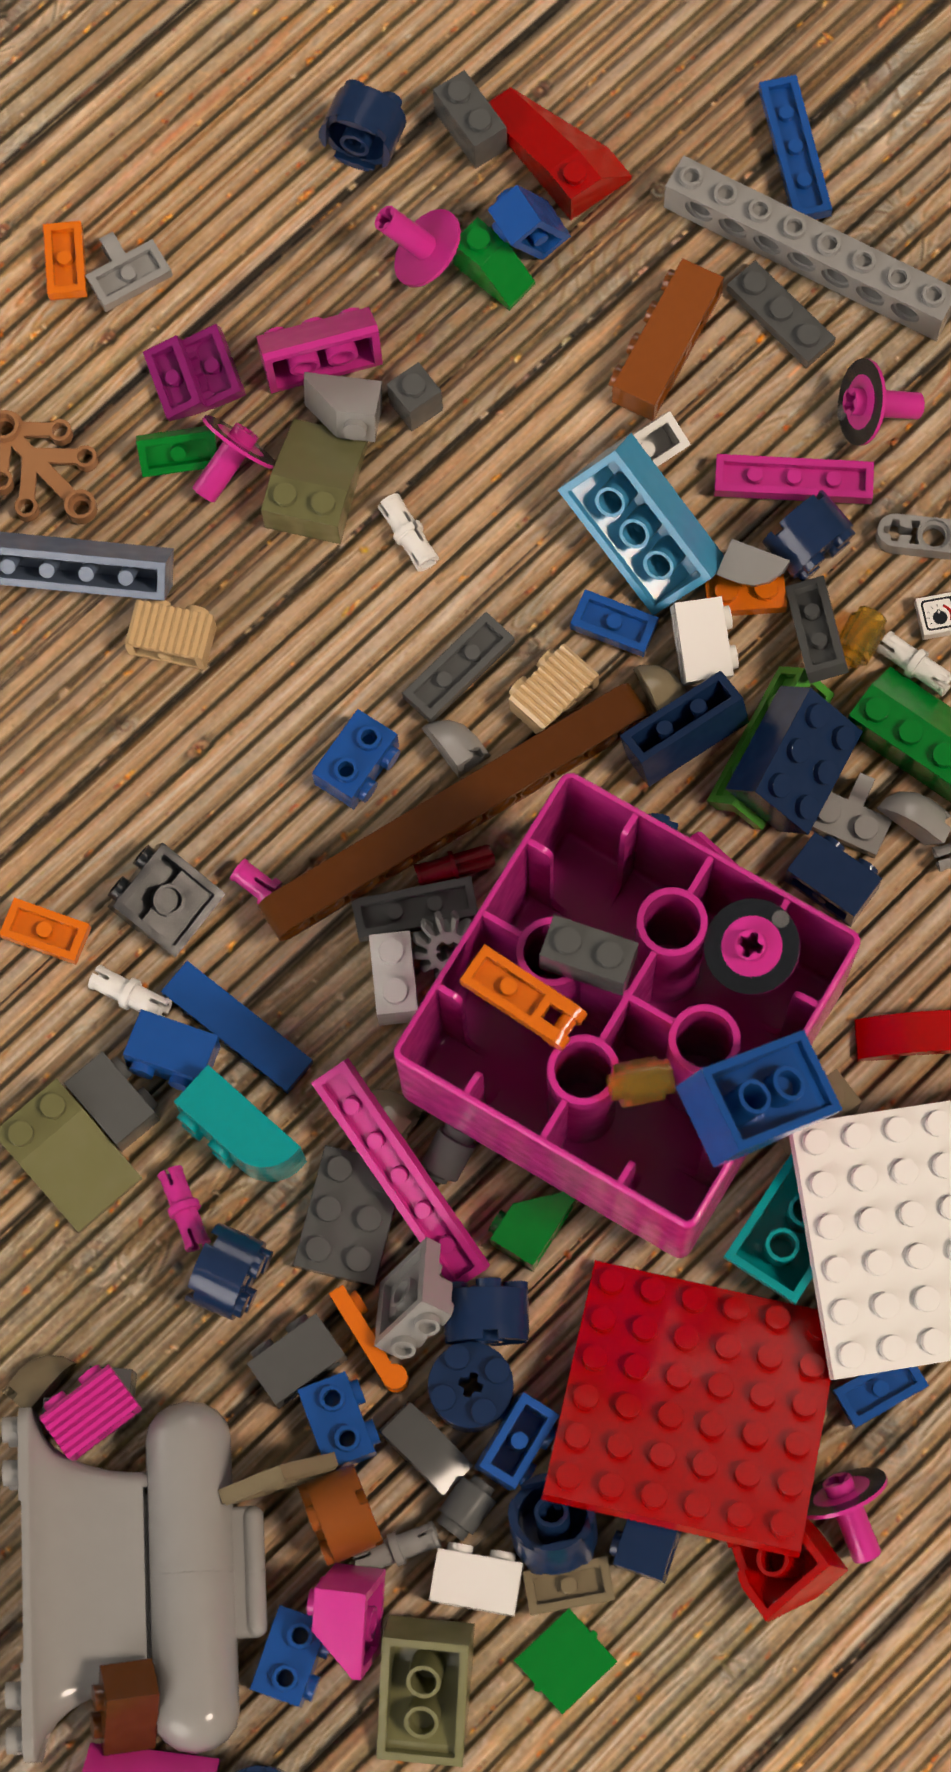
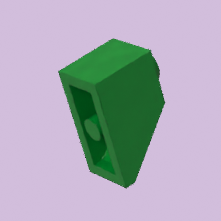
[452,217,535,311]
[488,1192,577,1272]

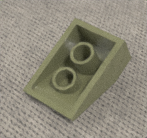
[261,419,368,544]
[0,1078,143,1233]
[376,1615,475,1767]

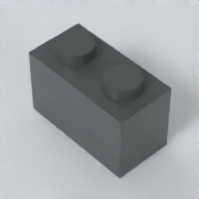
[433,70,507,169]
[539,915,639,996]
[64,1051,160,1152]
[247,1314,348,1409]

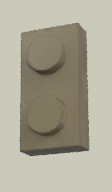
[523,1556,615,1616]

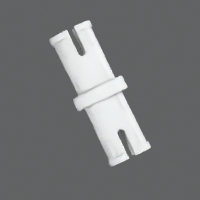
[378,493,439,572]
[876,631,951,697]
[88,965,172,1017]

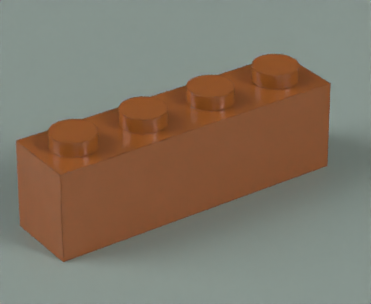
[609,258,724,421]

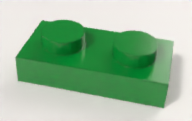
[136,426,218,478]

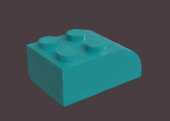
[174,1065,307,1182]
[723,1153,813,1305]

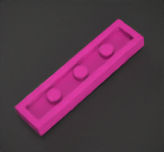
[714,454,874,504]

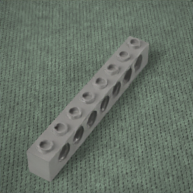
[664,155,951,341]

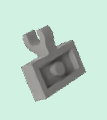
[85,231,173,312]
[811,772,892,859]

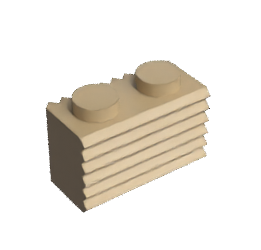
[125,599,217,670]
[509,644,599,734]

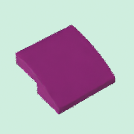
[143,324,246,421]

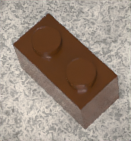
[90,1658,160,1756]

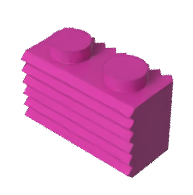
[39,1364,143,1461]

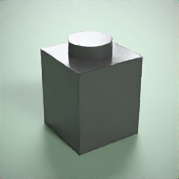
[387,362,443,431]

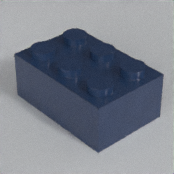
[725,686,863,835]

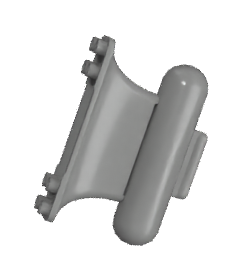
[1,1401,267,1763]

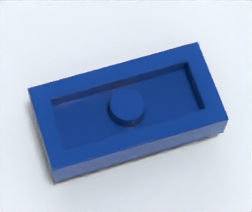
[570,589,659,657]
[832,1366,929,1429]

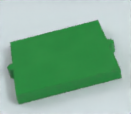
[514,1609,618,1715]

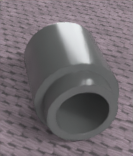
[421,1123,476,1184]
[436,1474,496,1541]

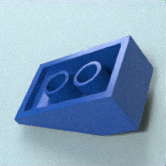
[676,1030,843,1168]

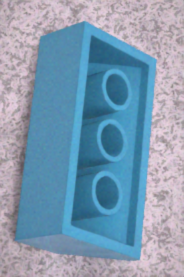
[558,433,724,615]

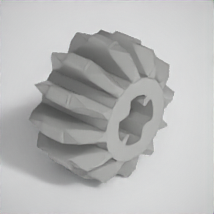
[412,910,472,979]

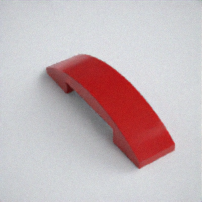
[854,1010,951,1061]

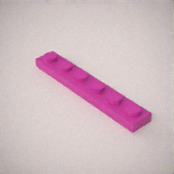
[311,1058,490,1282]

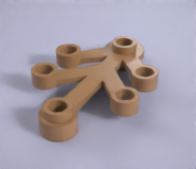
[0,410,99,524]

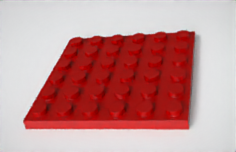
[542,1260,831,1558]

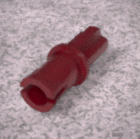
[413,844,496,886]

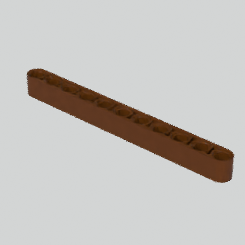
[258,683,651,941]

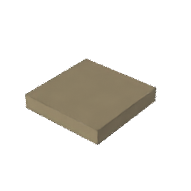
[218,1452,339,1506]

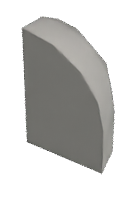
[716,539,790,587]
[422,720,491,778]
[877,791,951,845]

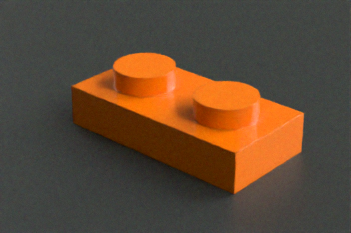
[43,220,88,301]
[704,573,787,616]
[0,897,91,965]

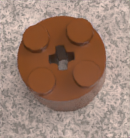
[297,1463,384,1566]

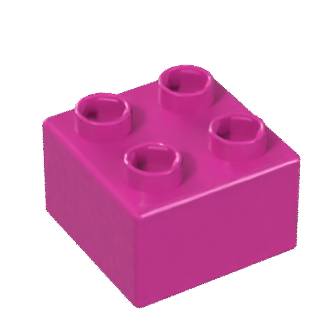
[394,773,861,1258]

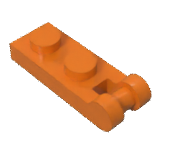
[460,944,588,1051]
[329,1284,409,1394]

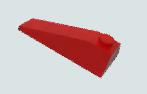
[489,87,632,221]
[727,1519,848,1622]

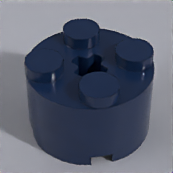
[319,79,406,171]
[762,490,856,582]
[185,1223,273,1321]
[444,1278,529,1346]
[428,1342,514,1433]
[508,1473,598,1575]

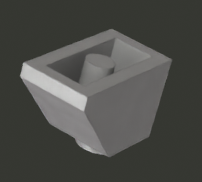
[304,372,382,442]

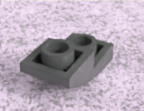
[378,1401,473,1496]

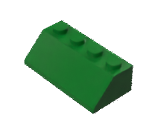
[848,666,951,803]

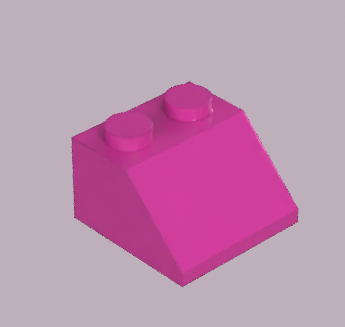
[307,1563,386,1680]

